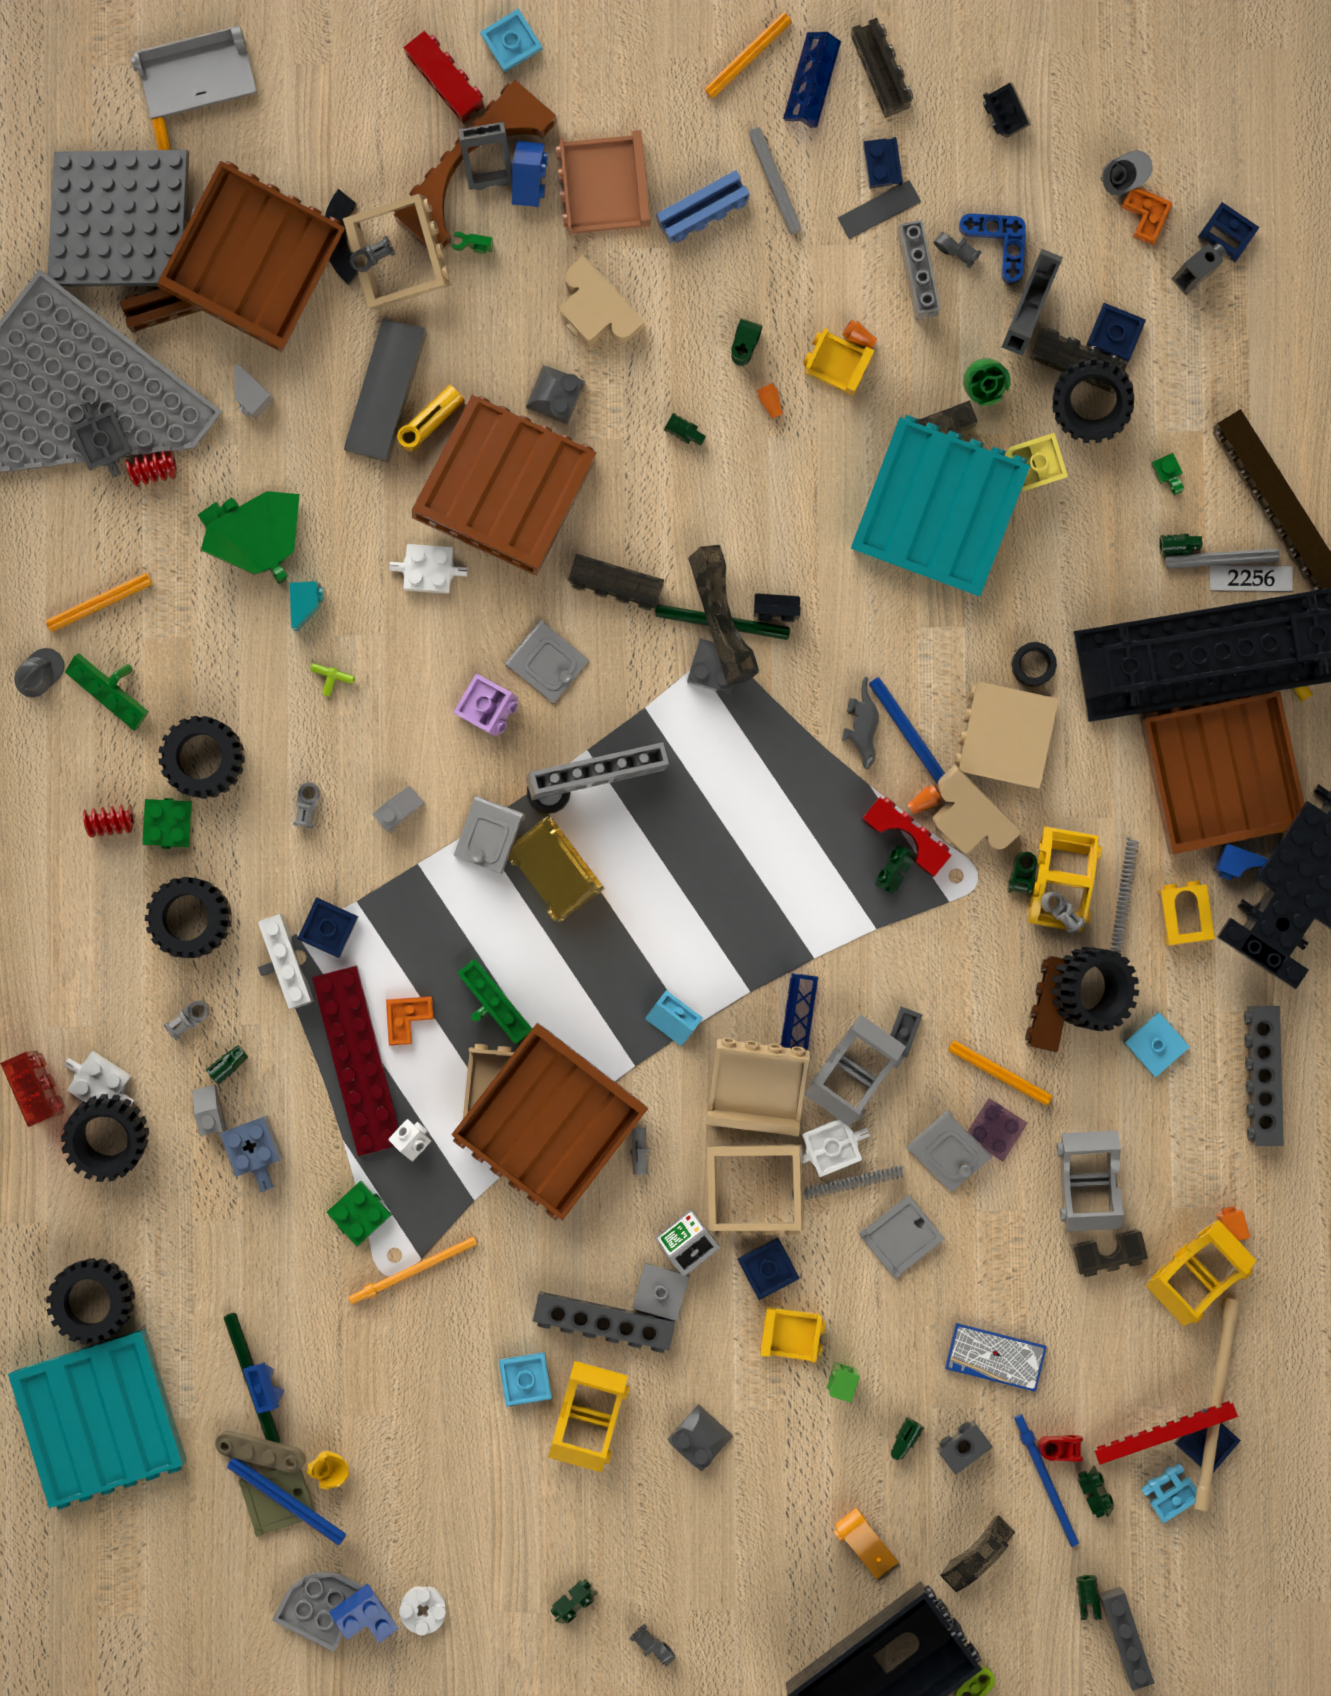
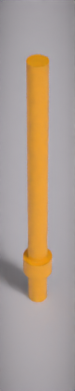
[348,1236,478,1305]

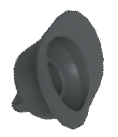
[1100,150,1153,196]
[14,648,65,698]

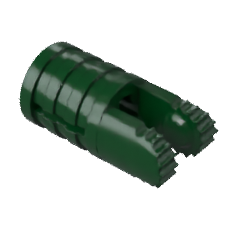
[891,1417,925,1460]
[1076,1575,1102,1620]

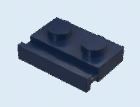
[863,137,903,189]

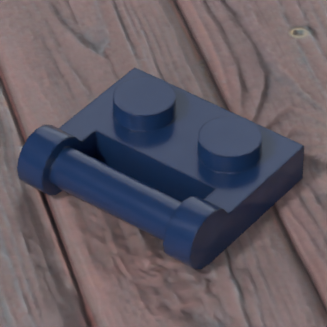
[1198,202,1260,262]

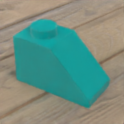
[289,581,324,631]

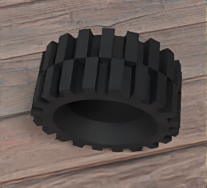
[1052,357,1134,443]
[158,716,245,799]
[145,877,232,958]
[1051,947,1139,1031]
[61,1094,149,1182]
[46,1258,135,1344]

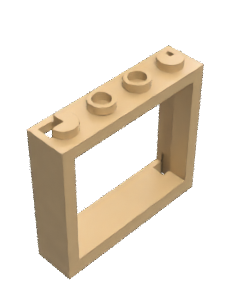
[343,194,451,309]
[707,1144,805,1235]

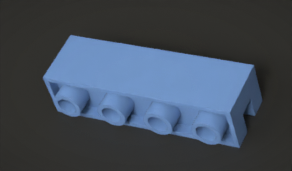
[656,170,750,243]

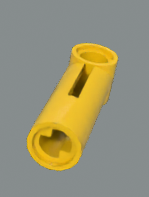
[397,384,465,452]

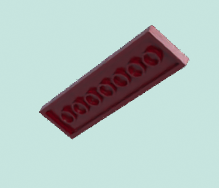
[312,965,399,1156]

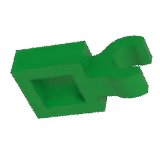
[452,232,494,254]
[1151,453,1184,496]
[197,497,239,528]

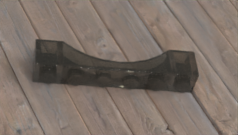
[688,545,760,685]

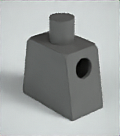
[1171,244,1226,295]

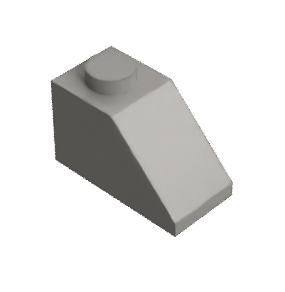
[234,364,274,419]
[372,786,425,833]
[193,1084,227,1136]

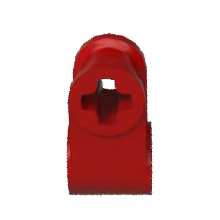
[1037,1435,1083,1462]

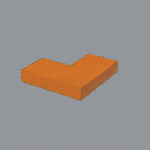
[1121,187,1173,246]
[386,996,434,1046]

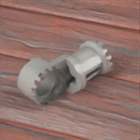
[293,783,320,828]
[1041,892,1085,934]
[164,1000,210,1041]

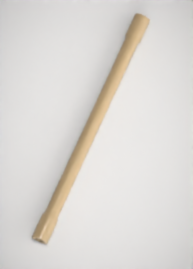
[1194,1298,1240,1511]

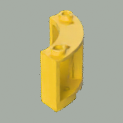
[1028,826,1102,932]
[1145,1220,1257,1327]
[548,1361,630,1473]

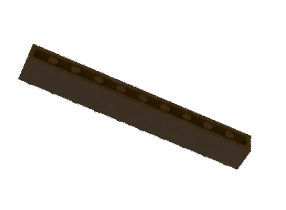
[1213,409,1331,591]

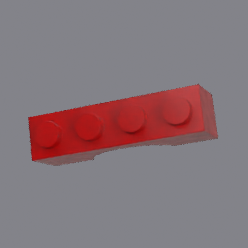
[861,797,952,877]

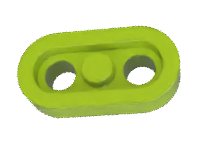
[955,1666,995,1696]

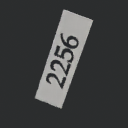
[1210,565,1293,591]

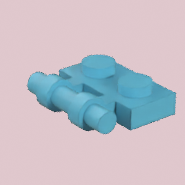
[1141,1463,1197,1523]

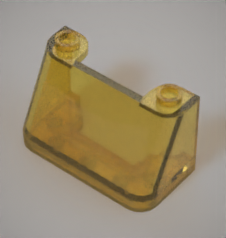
[508,814,605,922]

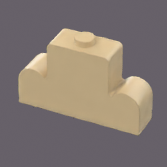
[559,255,645,346]
[932,764,1022,854]

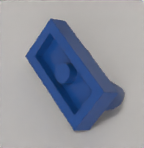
[243,1362,284,1414]

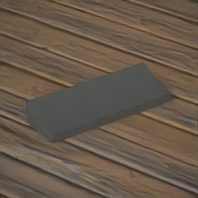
[344,319,427,463]

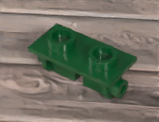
[875,845,915,894]
[1077,1466,1114,1518]
[550,1579,598,1624]

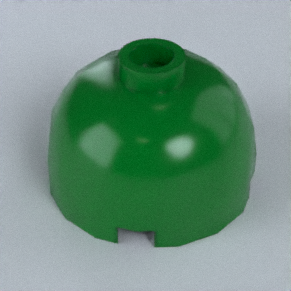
[963,358,1011,406]

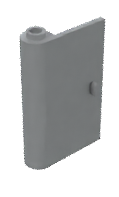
[131,25,257,119]

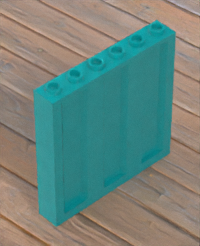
[850,414,1031,597]
[8,1328,187,1510]

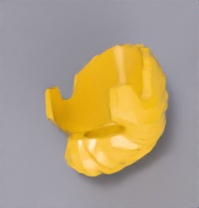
[306,1451,349,1490]

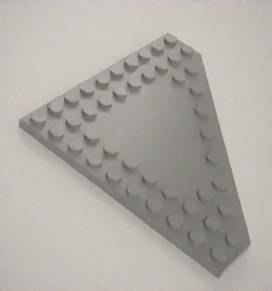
[0,269,223,473]

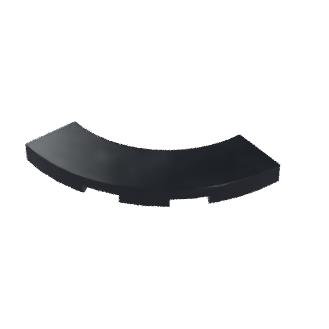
[325,189,358,286]

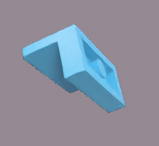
[645,990,703,1046]

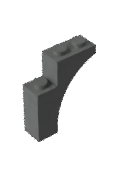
[1001,249,1063,356]

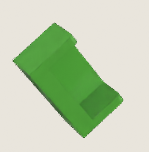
[827,1362,860,1403]

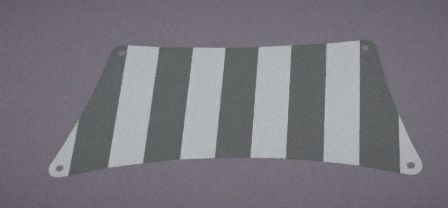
[292,665,978,1277]

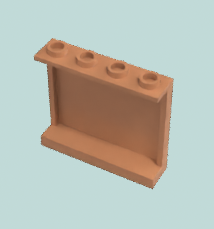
[556,130,650,234]

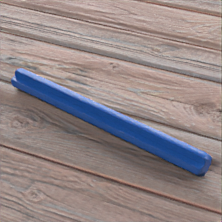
[869,677,945,785]
[227,1458,346,1545]

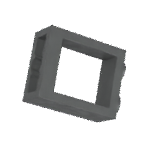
[458,122,512,190]

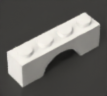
[258,914,314,1009]

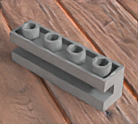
[897,220,940,320]

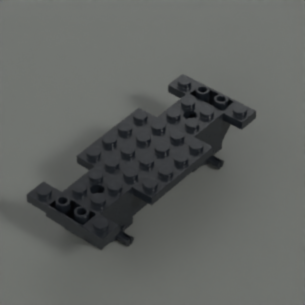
[1217,784,1331,989]

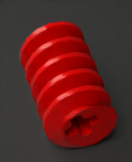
[125,450,177,487]
[83,804,134,838]

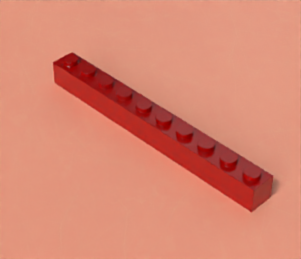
[1094,1401,1239,1465]

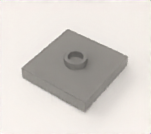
[632,1263,689,1321]

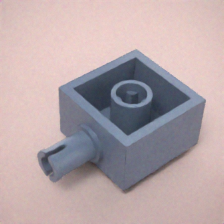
[220,1115,284,1192]

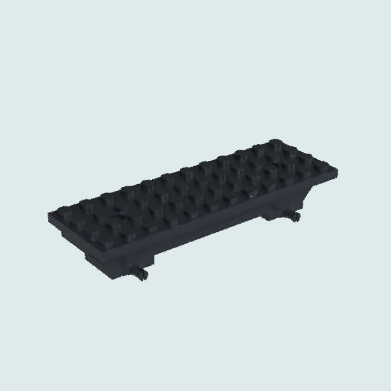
[1073,588,1331,722]

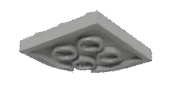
[272,1571,365,1652]

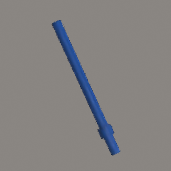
[1014,1414,1079,1547]

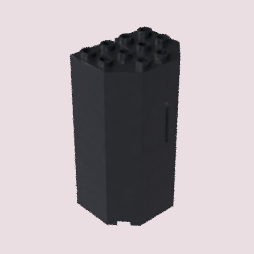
[786,1581,982,1696]

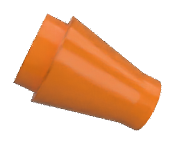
[842,319,877,349]
[757,383,784,419]
[907,784,943,815]

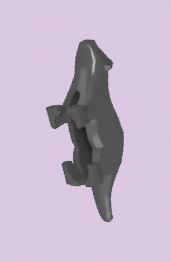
[842,677,879,769]

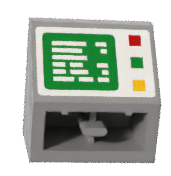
[655,1209,720,1277]

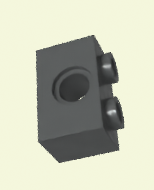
[937,1420,993,1475]

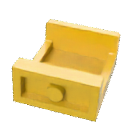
[802,328,875,396]
[760,1306,826,1363]

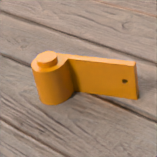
[833,1507,899,1579]

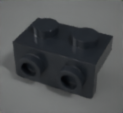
[983,82,1031,138]
[753,593,801,622]

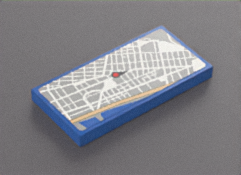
[945,1323,1047,1392]

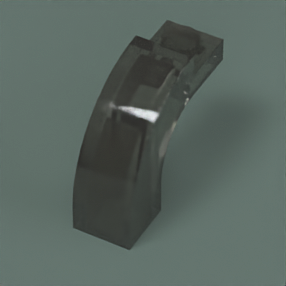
[940,1515,1015,1592]

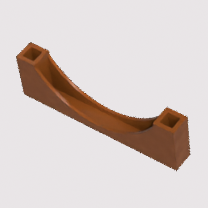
[394,80,557,248]

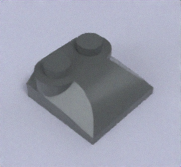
[526,365,585,425]
[687,638,744,695]
[667,1404,733,1471]

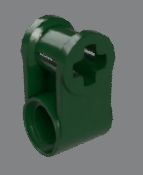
[731,318,763,366]
[1007,852,1037,897]

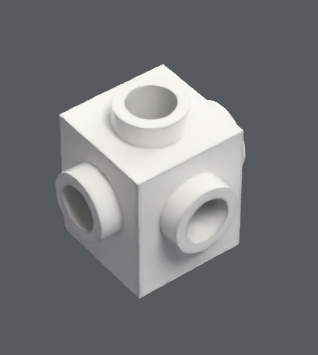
[388,1119,431,1162]

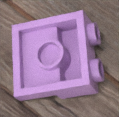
[453,673,518,737]

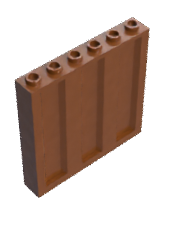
[157,161,345,353]
[412,395,597,576]
[1141,691,1304,855]
[451,1022,648,1221]

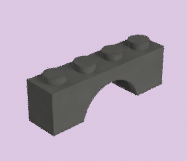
[1098,1587,1155,1691]

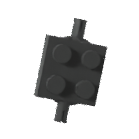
[70,402,132,478]

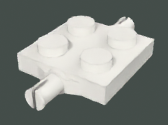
[389,544,468,594]
[64,1051,135,1108]
[802,1119,870,1177]

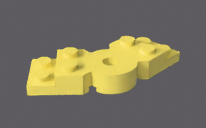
[1005,432,1068,491]

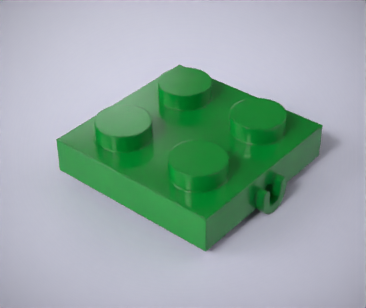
[142,798,192,849]
[326,1181,392,1247]

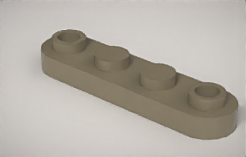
[215,1430,306,1473]

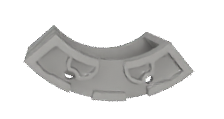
[804,1014,906,1126]
[1057,1131,1124,1232]

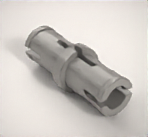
[630,1127,649,1175]

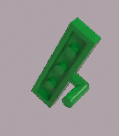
[65,653,149,730]
[457,958,533,1044]

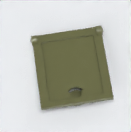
[239,1469,315,1537]

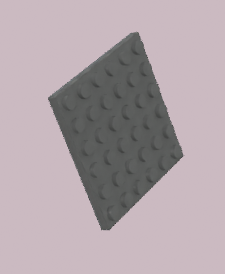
[47,150,190,287]

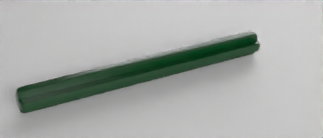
[655,604,790,640]
[224,1313,280,1443]

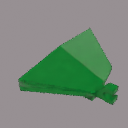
[201,491,300,584]

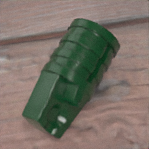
[664,412,706,446]
[1159,534,1203,556]
[205,1045,248,1085]

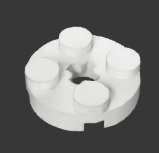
[399,1586,446,1636]

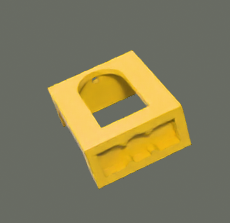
[1157,880,1215,945]

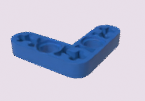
[959,213,1026,284]

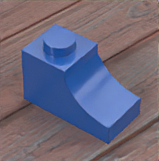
[1213,844,1268,881]

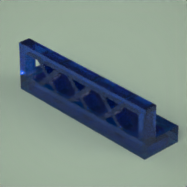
[783,32,841,128]
[780,973,818,1050]

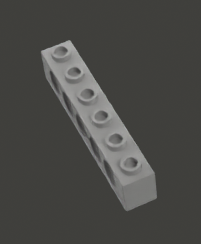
[526,742,669,800]

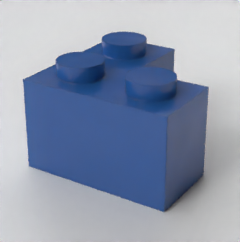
[512,141,548,207]
[329,1584,398,1643]

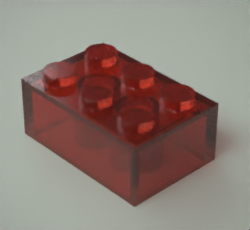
[0,1050,65,1127]

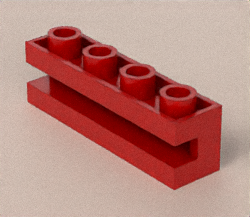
[403,30,484,123]

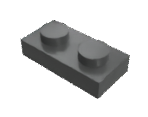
[890,1006,923,1058]

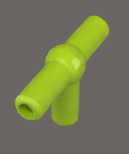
[310,663,355,696]

